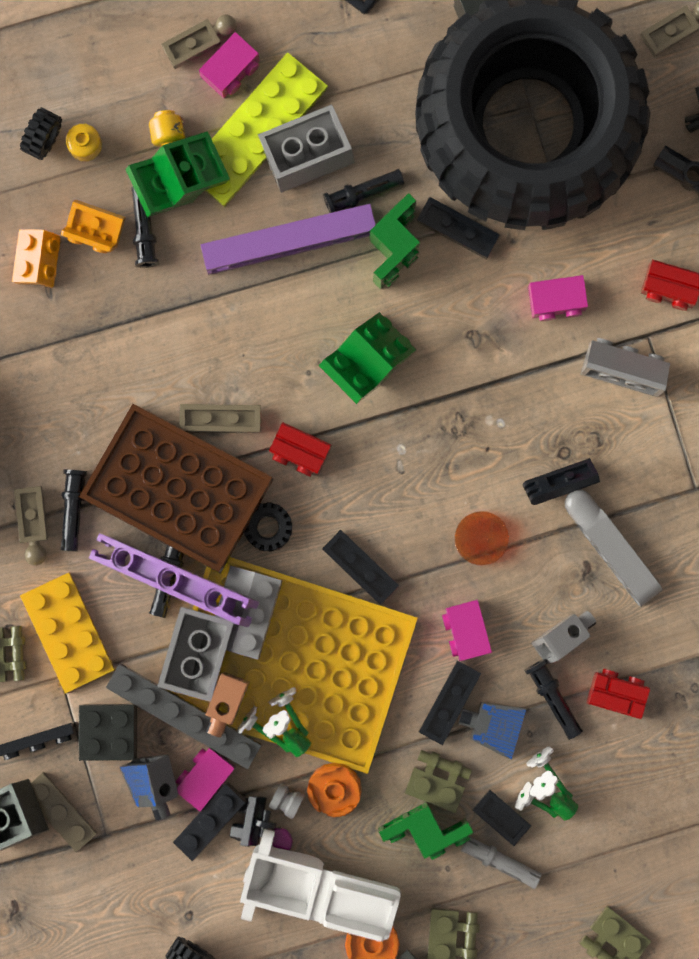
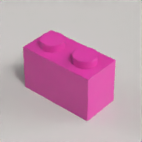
[199,32,260,98]
[528,275,588,321]
[442,600,492,661]
[175,748,236,811]

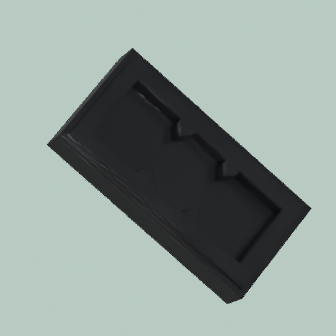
[472,789,532,846]

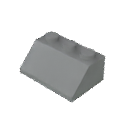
[258,105,355,193]
[581,338,670,397]
[215,566,283,660]
[157,607,234,702]

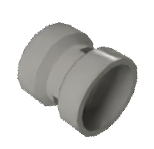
[269,783,305,820]

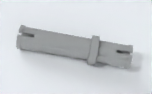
[461,836,542,889]

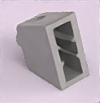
[531,611,596,665]

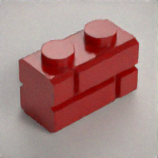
[641,259,699,311]
[269,422,332,478]
[586,669,650,719]

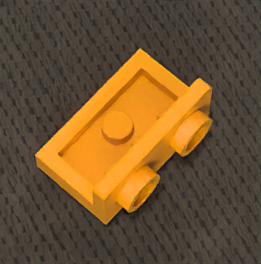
[61,200,126,253]
[12,230,61,288]

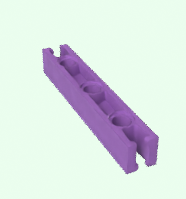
[200,204,375,275]
[89,533,259,628]

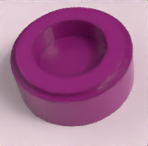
[271,827,293,850]

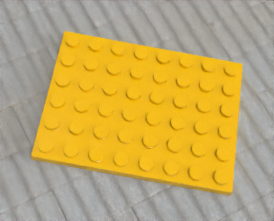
[166,557,418,774]

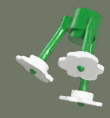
[237,687,311,757]
[515,746,578,821]

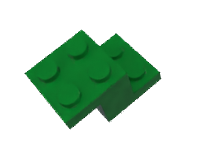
[125,131,230,217]
[370,193,420,289]
[318,312,416,404]
[378,802,473,860]

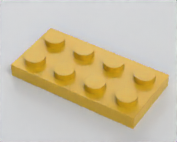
[20,572,115,694]

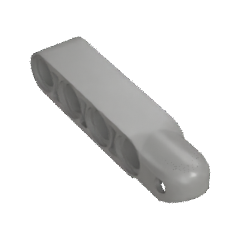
[565,489,663,607]

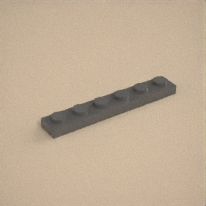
[106,663,262,769]

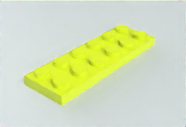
[205,52,328,207]

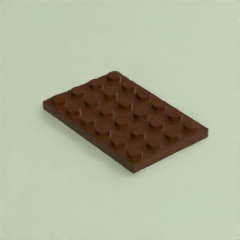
[79,404,274,574]

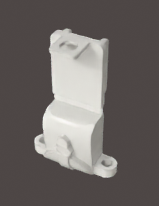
[240,829,401,942]

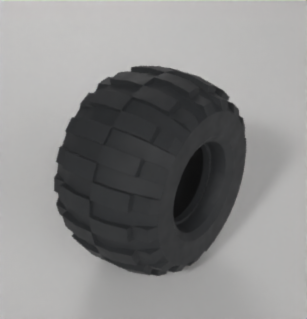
[415,0,651,231]

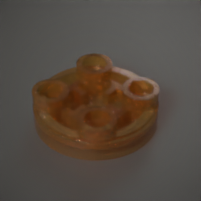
[454,511,509,566]

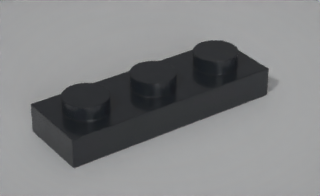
[417,197,500,260]
[322,529,399,605]
[419,660,481,746]
[0,722,77,761]
[173,782,248,861]

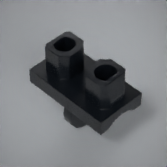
[230,796,277,847]

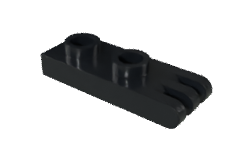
[523,458,600,505]

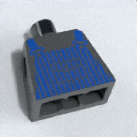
[458,702,527,759]
[120,755,178,821]

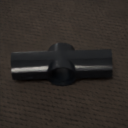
[653,145,699,194]

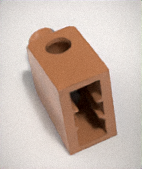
[206,672,250,738]

